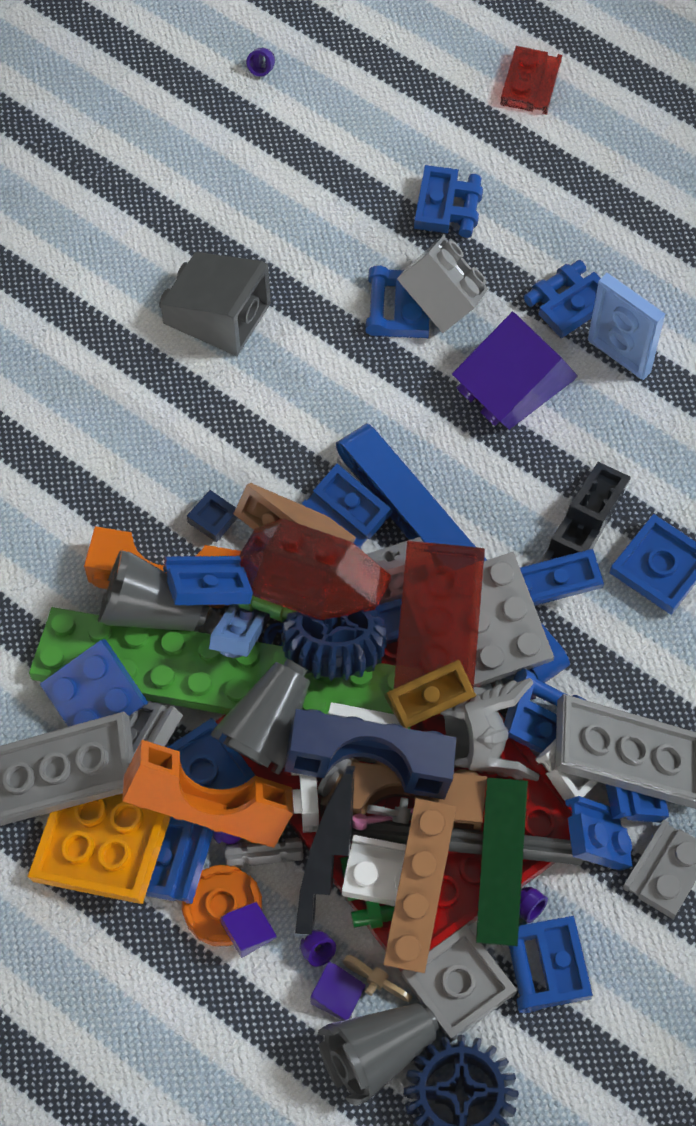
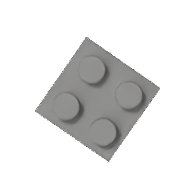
[401,924,517,1043]

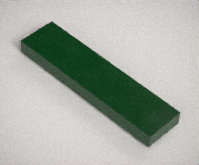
[476,778,528,947]

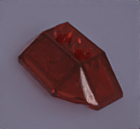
[239,518,392,620]

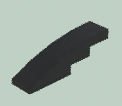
[539,462,631,563]
[295,765,355,934]

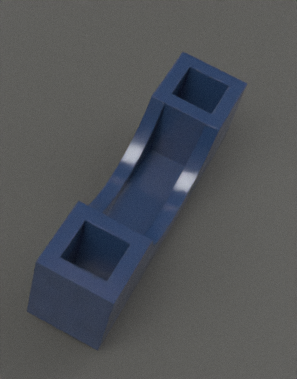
[284,709,457,800]

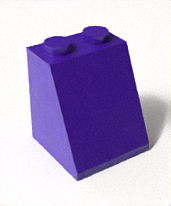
[452,311,578,430]

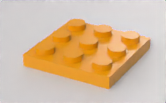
[28,793,171,904]

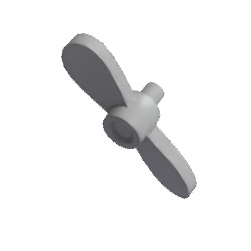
[317,759,351,797]
[367,797,413,824]

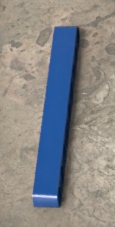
[336,423,570,683]

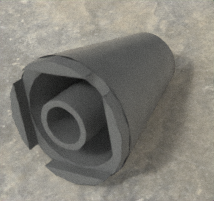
[98,550,209,631]
[210,659,310,776]
[318,1003,439,1106]

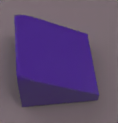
[221,902,277,958]
[310,961,366,1020]

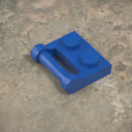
[365,265,430,338]
[504,668,586,753]
[509,916,593,1013]

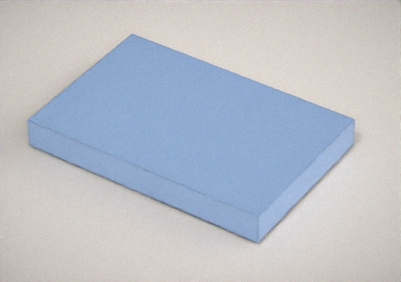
[588,273,665,380]

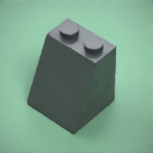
[159,252,271,357]

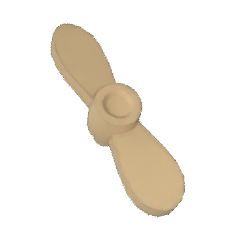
[342,955,412,1002]

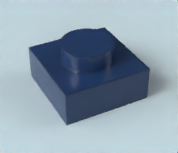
[187,490,238,542]

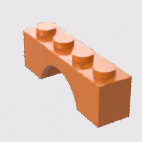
[84,526,244,608]
[122,740,293,848]

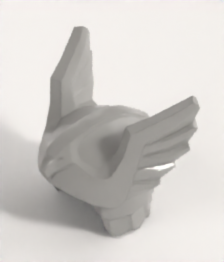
[440,678,540,781]

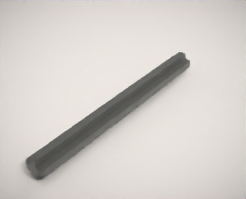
[352,821,584,865]

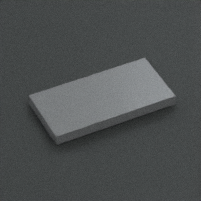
[555,694,696,809]
[0,712,134,826]

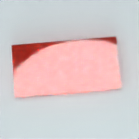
[394,541,485,702]

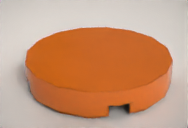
[182,865,263,946]

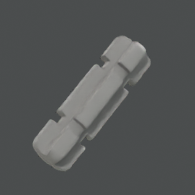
[225,837,304,867]

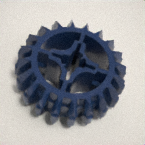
[281,596,387,681]
[403,1035,519,1126]

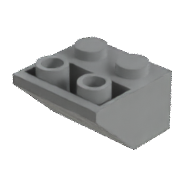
[397,235,488,333]

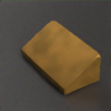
[384,660,476,728]

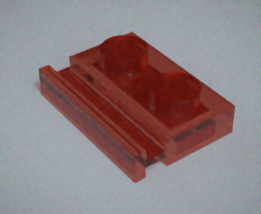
[500,46,563,115]

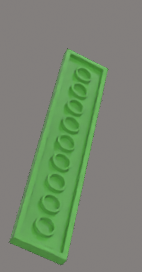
[29,607,423,729]

